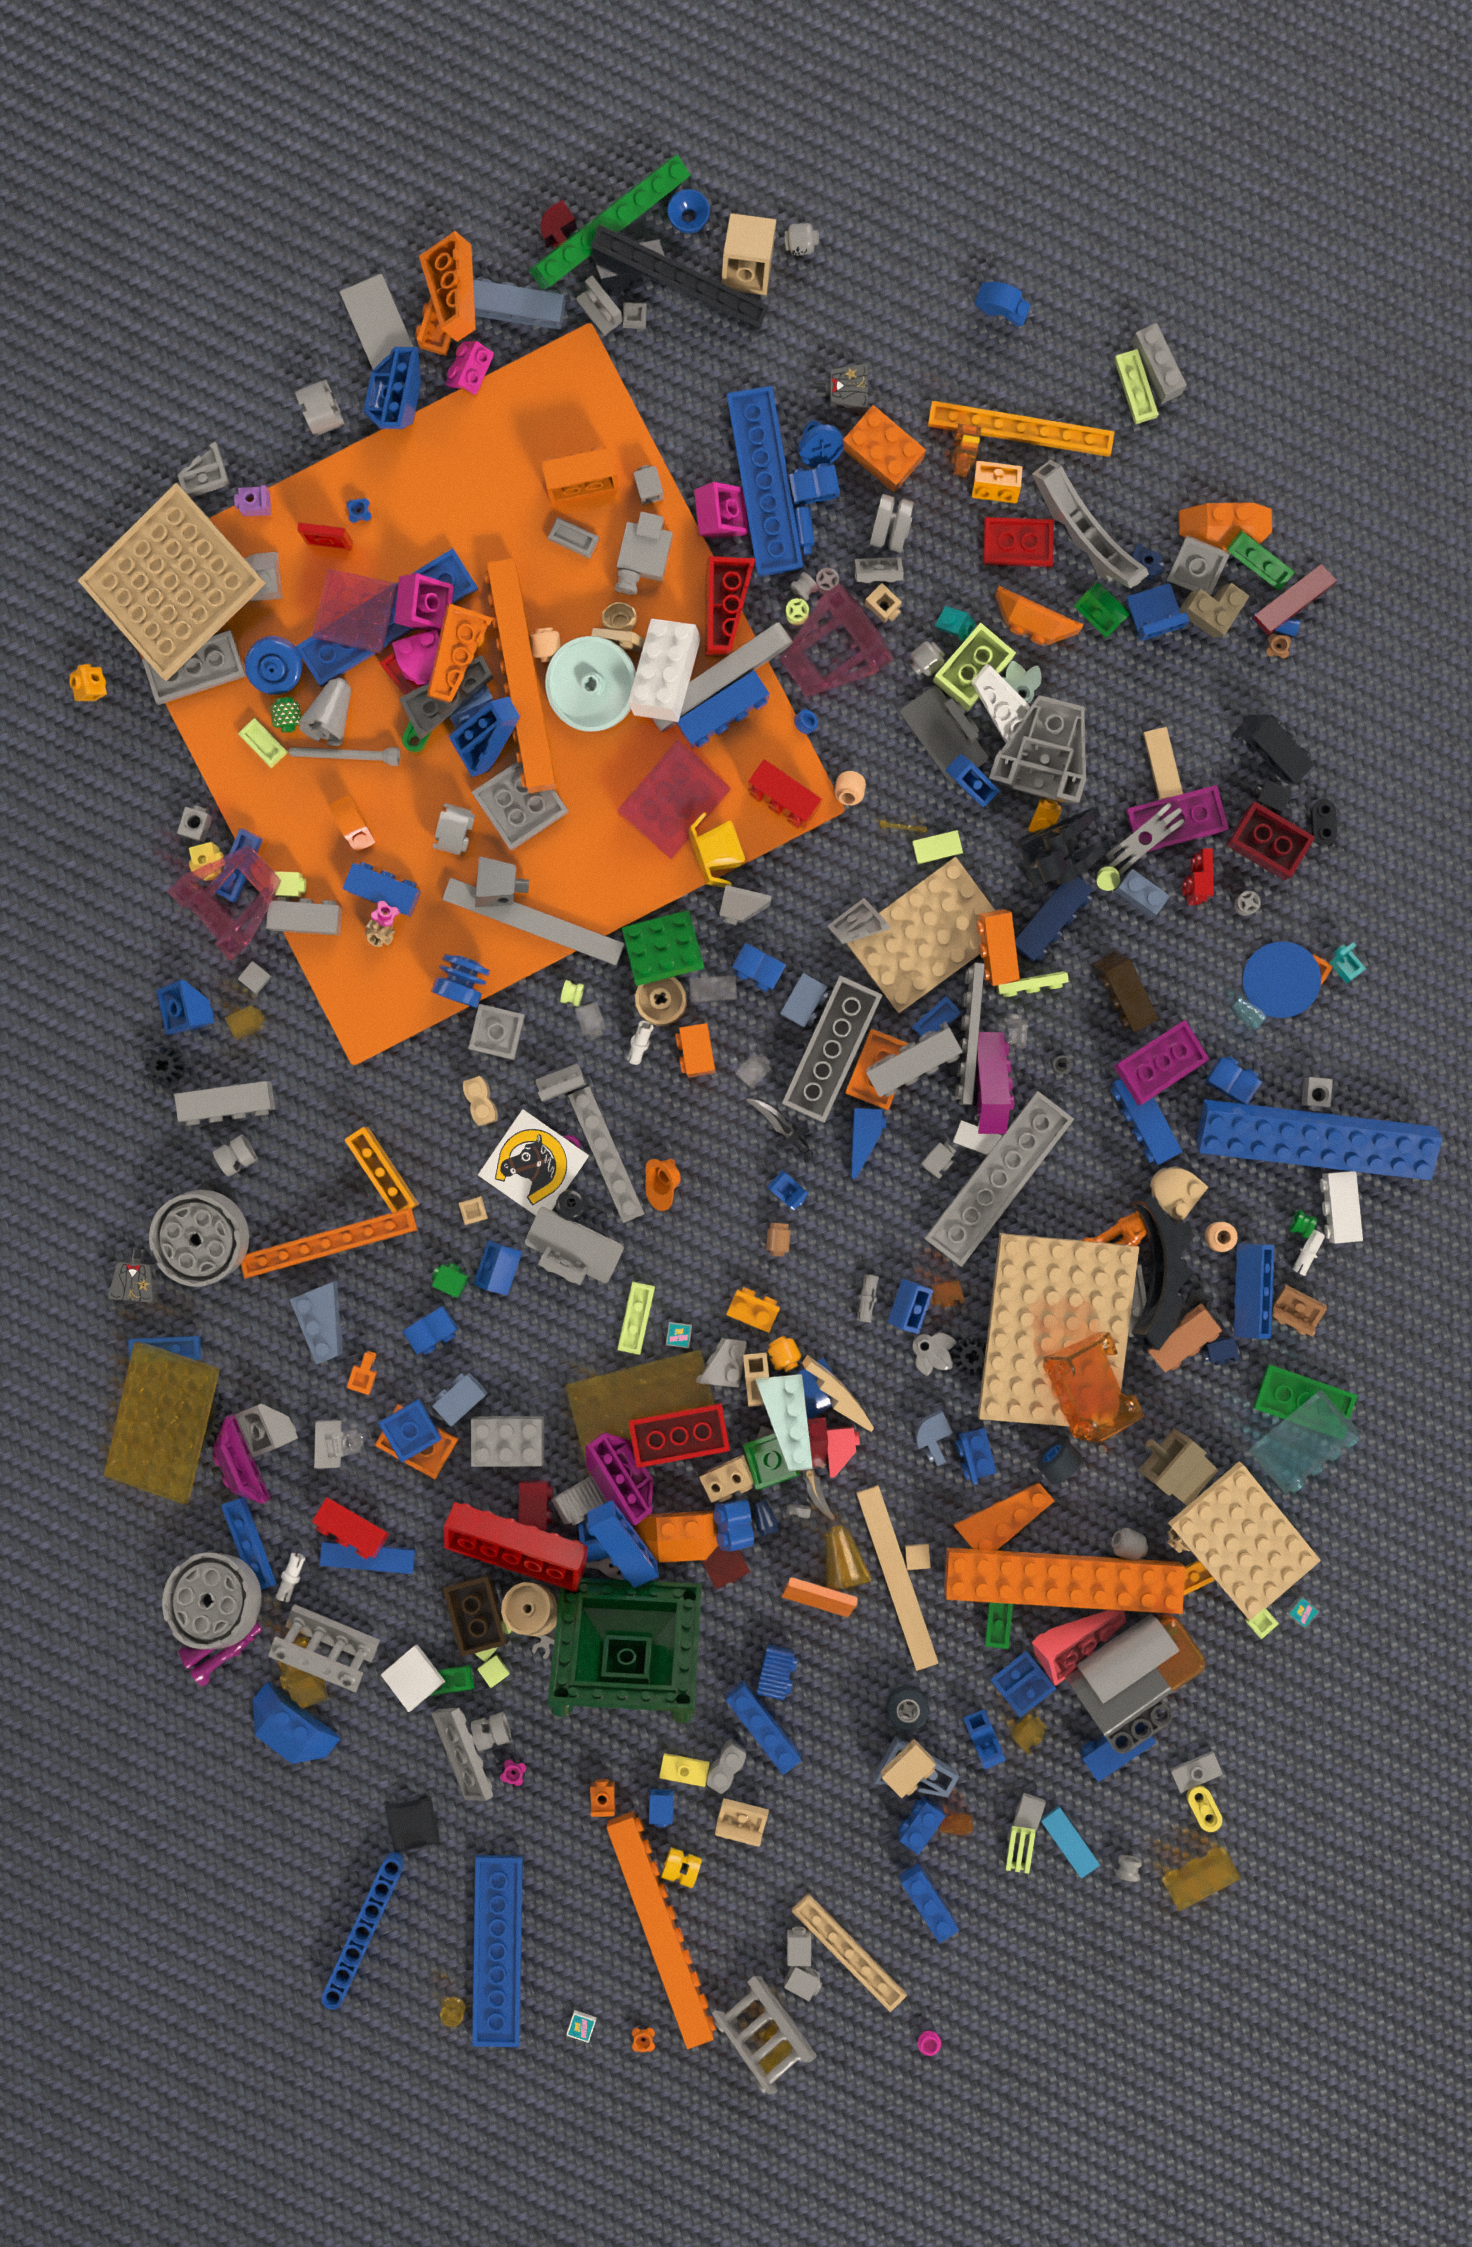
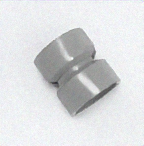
[213,1135,258,1177]
[471,1712,512,1751]

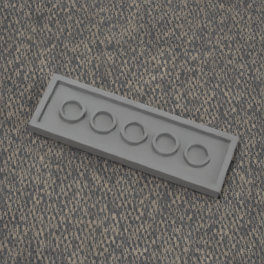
[955,963,984,1106]

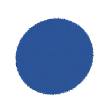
[1243,942,1321,1018]

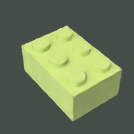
[933,623,1016,711]

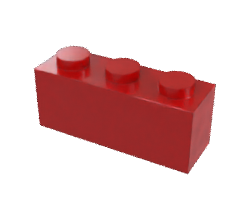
[312,1497,390,1559]

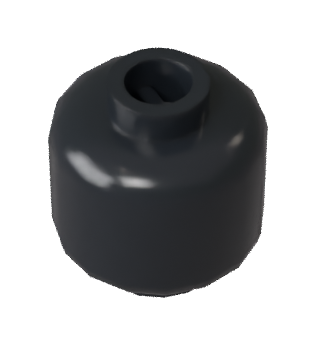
[556,1189,586,1221]

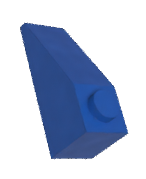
[850,1108,887,1178]

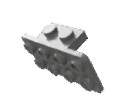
[900,686,988,785]

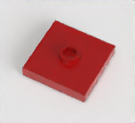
[297,522,353,550]

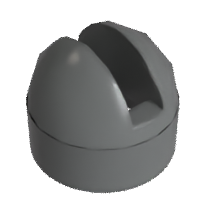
[1053,1055,1073,1075]

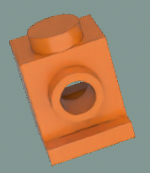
[590,1778,616,1817]

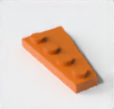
[953,1482,1054,1551]

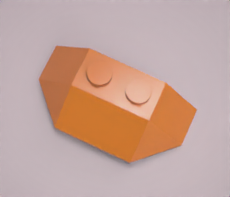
[1179,503,1272,554]
[994,586,1083,645]
[634,1510,718,1562]

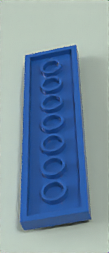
[727,386,803,577]
[296,548,479,688]
[472,1855,523,2047]

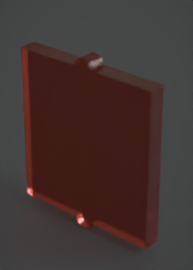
[702,1545,750,1590]

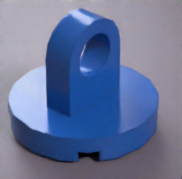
[798,421,844,468]

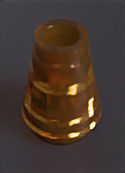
[939,1812,973,1836]

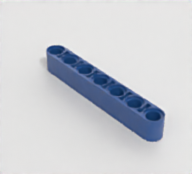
[322,1852,405,2010]

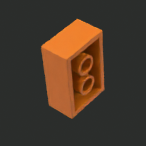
[842,405,926,493]
[541,446,619,503]
[676,1023,716,1078]

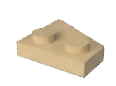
[591,628,645,652]

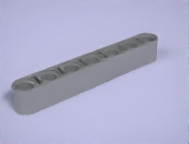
[651,622,793,733]

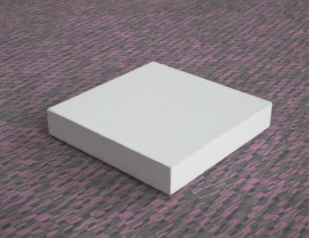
[381,1644,445,1712]

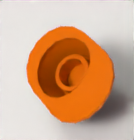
[645,1159,681,1211]

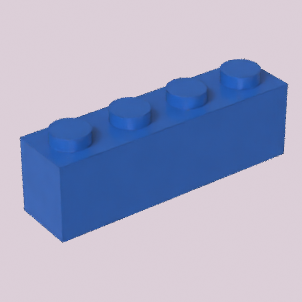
[676,670,770,748]
[1110,1078,1183,1165]
[1233,1243,1274,1339]
[586,1500,659,1588]
[726,1680,802,1775]

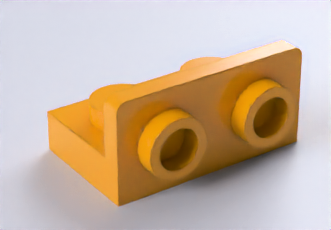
[972,461,1022,503]
[726,1287,780,1333]

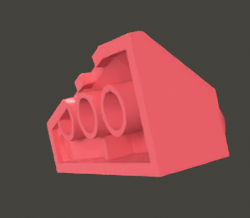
[1032,1610,1126,1686]

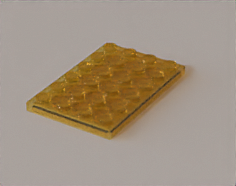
[104,1342,220,1504]
[565,1349,715,1475]

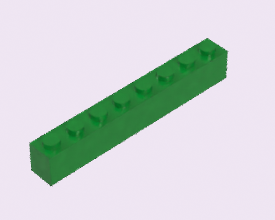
[529,155,691,290]

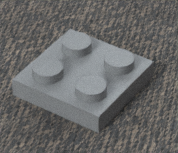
[1167,535,1230,596]
[469,1004,525,1060]

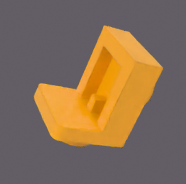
[1028,798,1061,832]

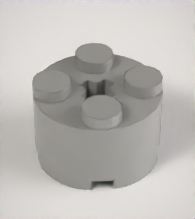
[295,380,345,436]
[433,803,475,855]

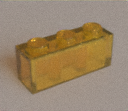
[1162,1847,1241,1911]

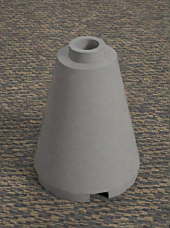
[298,678,352,746]

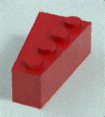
[705,556,756,657]

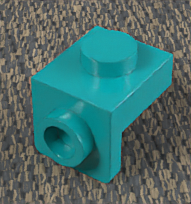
[935,606,976,642]
[1329,942,1366,984]

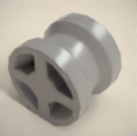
[816,568,839,595]
[614,569,640,595]
[790,572,819,602]
[1234,891,1261,916]
[1116,1855,1142,1882]

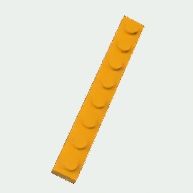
[928,401,1115,457]

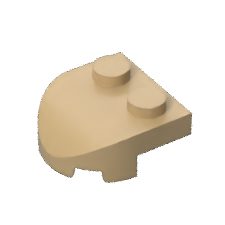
[1150,1166,1208,1220]

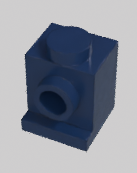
[1131,543,1165,581]
[1201,1336,1240,1365]

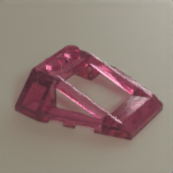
[780,583,894,697]
[167,845,282,961]

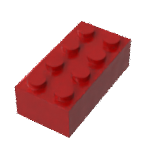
[628,1403,730,1468]

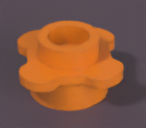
[632,2027,655,2052]

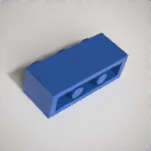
[342,862,421,917]
[1079,1722,1156,1782]
[899,1862,959,1944]

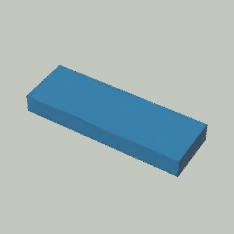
[1041,1806,1100,1879]

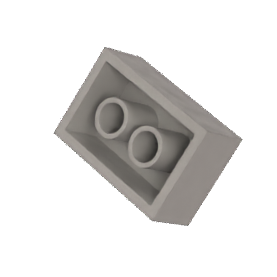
[471,1416,544,1467]

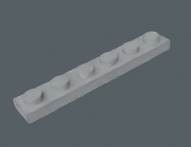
[568,1086,645,1223]

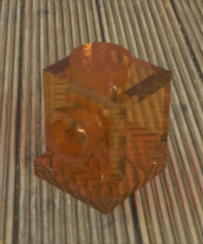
[930,1279,965,1308]

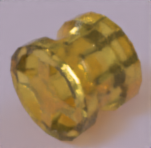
[440,1997,466,2027]

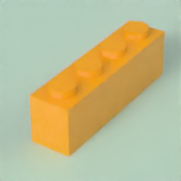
[344,1127,419,1213]

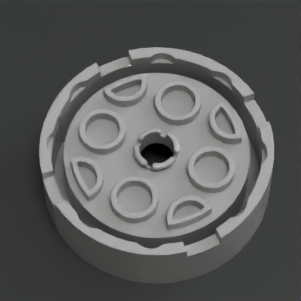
[149,1190,249,1287]
[162,1553,261,1649]

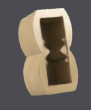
[463,1076,498,1126]

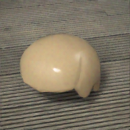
[602,602,637,632]

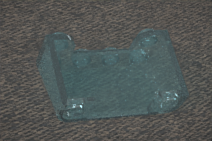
[1248,1390,1361,1494]

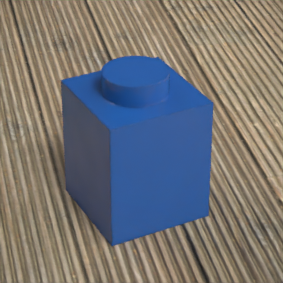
[649,1789,674,1827]

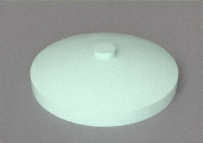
[545,636,636,731]

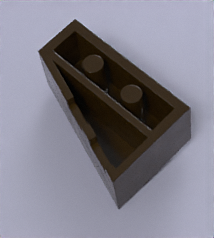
[1091,951,1159,1033]

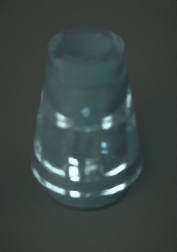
[1232,998,1267,1031]

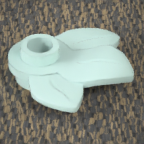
[1003,661,1041,704]

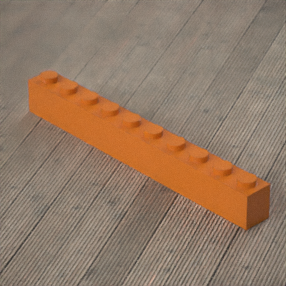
[484,558,557,794]
[606,1811,717,2050]

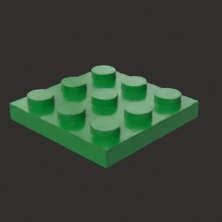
[622,910,704,986]

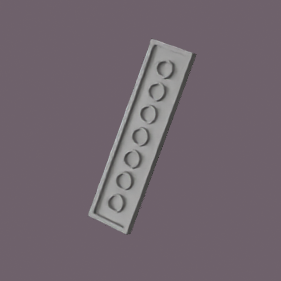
[924,1091,1074,1267]

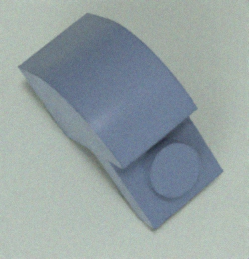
[915,1410,953,1466]

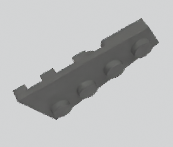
[399,655,494,740]

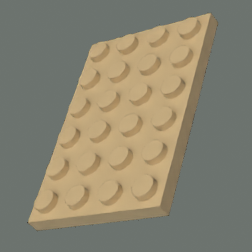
[846,857,995,1014]
[1168,1461,1321,1620]

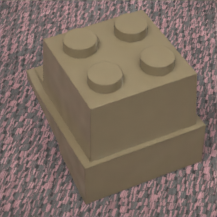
[1138,1428,1218,1506]

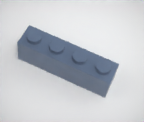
[473,278,566,330]

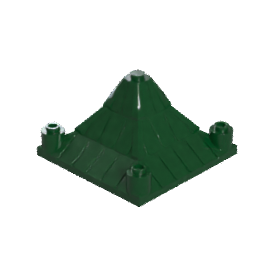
[548,1578,702,1723]

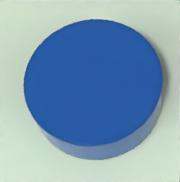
[794,709,818,734]

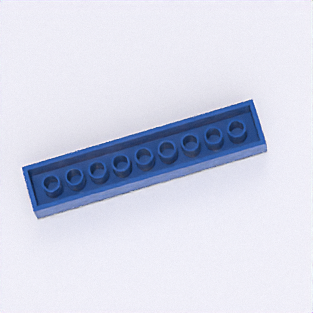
[1195,1099,1443,1180]

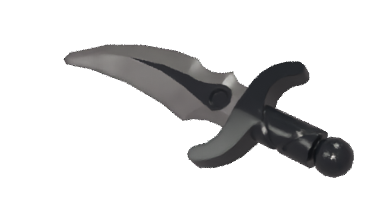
[746,1098,813,1159]

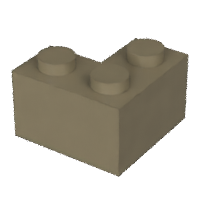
[1178,583,1249,638]

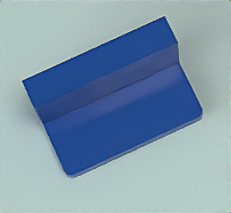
[473,1240,522,1295]

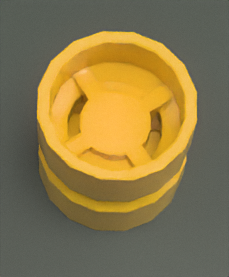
[661,1847,702,1888]

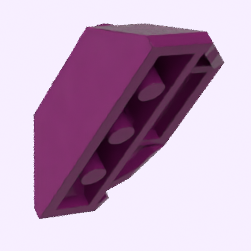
[213,1413,271,1504]
[585,1433,653,1525]

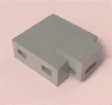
[617,512,673,582]

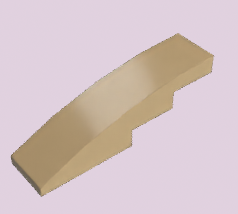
[802,1355,874,1432]

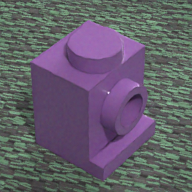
[234,485,271,516]

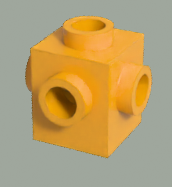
[69,664,107,701]

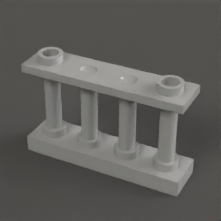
[269,1604,380,1693]
[712,1976,817,2094]

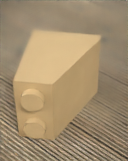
[722,213,776,295]

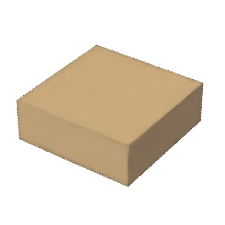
[459,1196,488,1225]
[905,1544,930,1570]

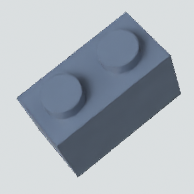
[1114,869,1170,918]
[780,973,829,1029]
[432,1372,488,1427]

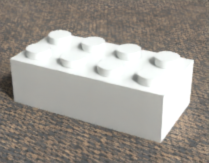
[628,618,701,722]

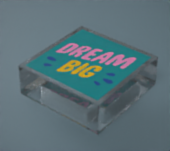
[1285,1595,1320,1629]

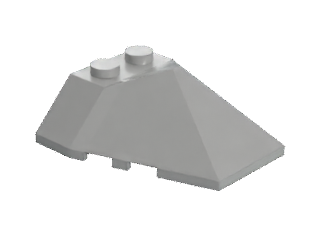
[989,695,1086,803]

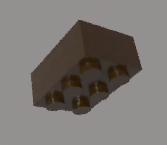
[442,1571,510,1657]

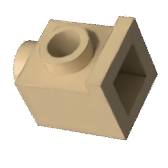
[864,583,902,623]

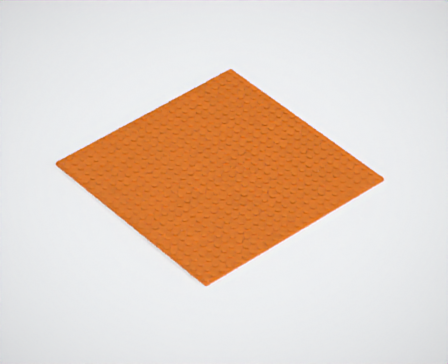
[138,323,845,1065]

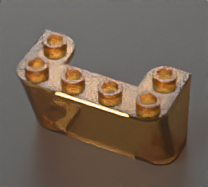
[1043,1331,1144,1443]

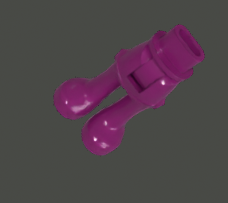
[178,1621,262,1687]

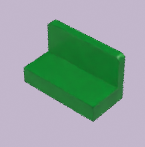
[1074,582,1130,638]

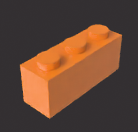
[976,909,1020,986]

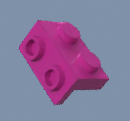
[445,341,494,394]

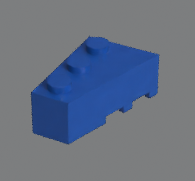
[449,697,520,777]

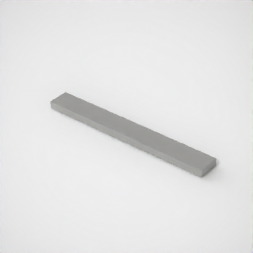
[442,878,625,966]

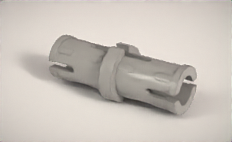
[856,1274,879,1323]

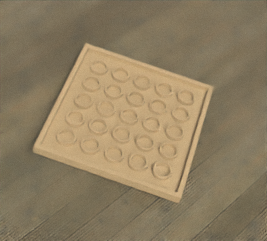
[78,483,266,681]

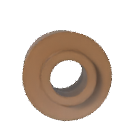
[766,1223,791,1256]

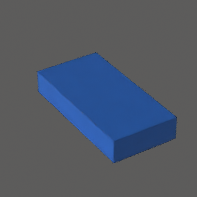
[912,996,961,1037]

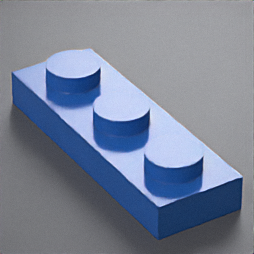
[214,829,263,902]
[128,1336,201,1363]

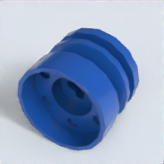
[431,954,490,1008]

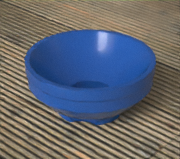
[668,189,710,233]

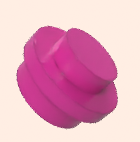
[917,2031,941,2056]

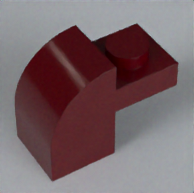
[541,200,577,249]

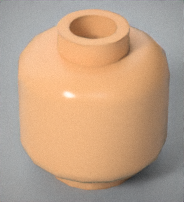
[530,627,561,662]
[834,771,866,805]
[1204,1222,1238,1252]

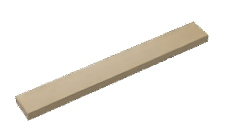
[856,1485,938,1671]

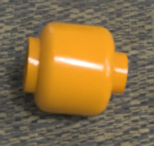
[767,1336,801,1372]

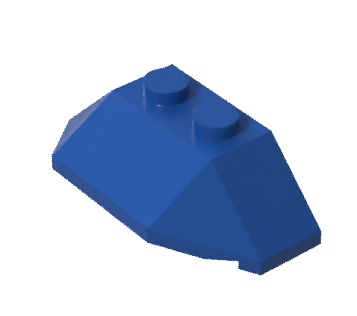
[363,347,421,429]
[253,1681,341,1764]

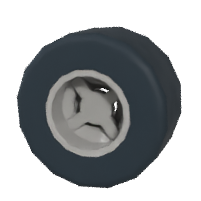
[886,1685,929,1732]

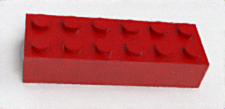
[444,1502,588,1592]

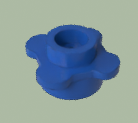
[347,498,372,523]

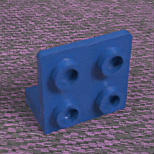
[1126,583,1189,642]
[955,1427,997,1485]

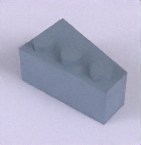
[290,1281,343,1365]
[873,1735,959,1797]

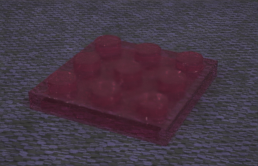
[312,568,398,654]

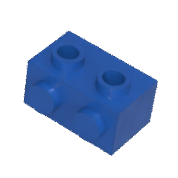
[898,1795,946,1855]

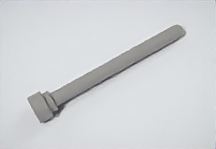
[288,747,401,766]

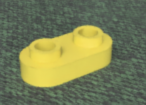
[1187,1785,1222,1832]

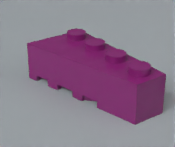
[975,1032,1014,1134]

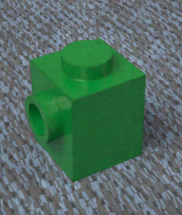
[431,1262,469,1298]

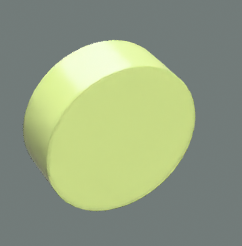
[1096,867,1120,891]

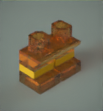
[950,423,981,477]

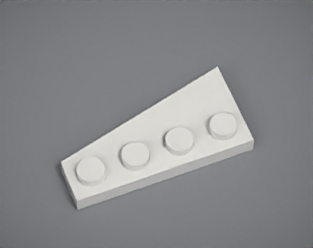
[971,664,1030,743]

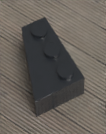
[592,239,665,296]
[1232,714,1315,785]

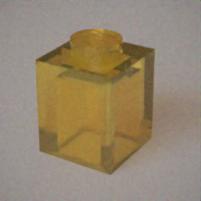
[225,1006,265,1040]

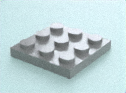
[472,761,569,851]

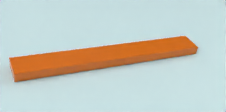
[241,1208,418,1278]

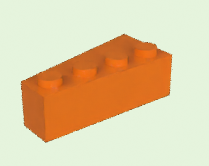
[419,231,476,342]

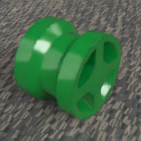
[1289,1210,1317,1238]

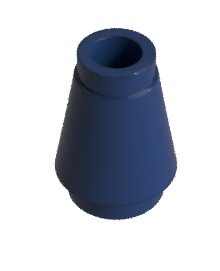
[753,1500,779,1537]

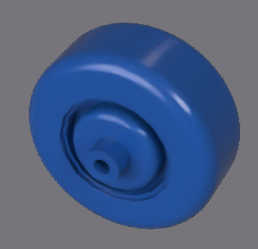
[244,636,303,695]

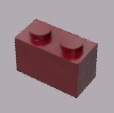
[518,1480,553,1530]

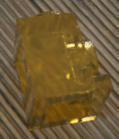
[1010,1714,1047,1755]

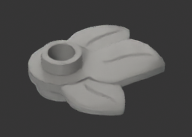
[912,1333,956,1376]

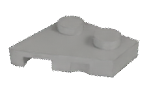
[828,898,890,944]

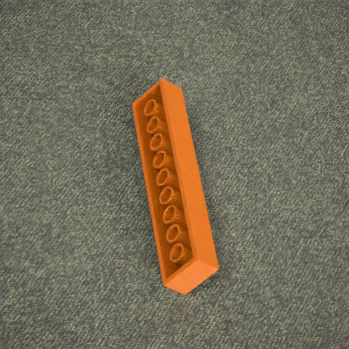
[944,1548,1185,1614]

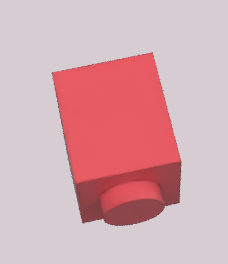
[827,1425,860,1477]

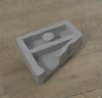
[178,442,230,498]
[696,1338,747,1387]

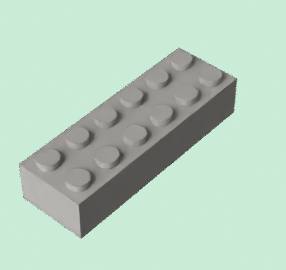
[782,976,882,1123]

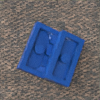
[794,1357,835,1419]
[990,1650,1057,1718]

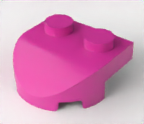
[392,629,440,685]

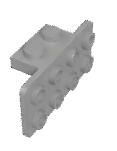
[525,1207,624,1285]

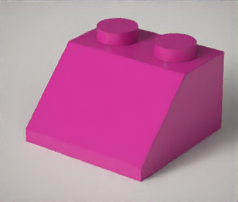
[694,482,750,538]
[394,573,454,631]

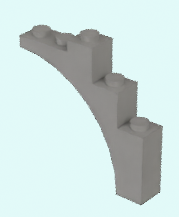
[1032,460,1149,589]

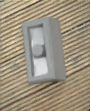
[314,1420,342,1468]

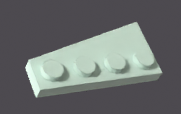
[755,1374,812,1471]

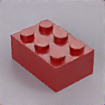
[748,759,822,829]

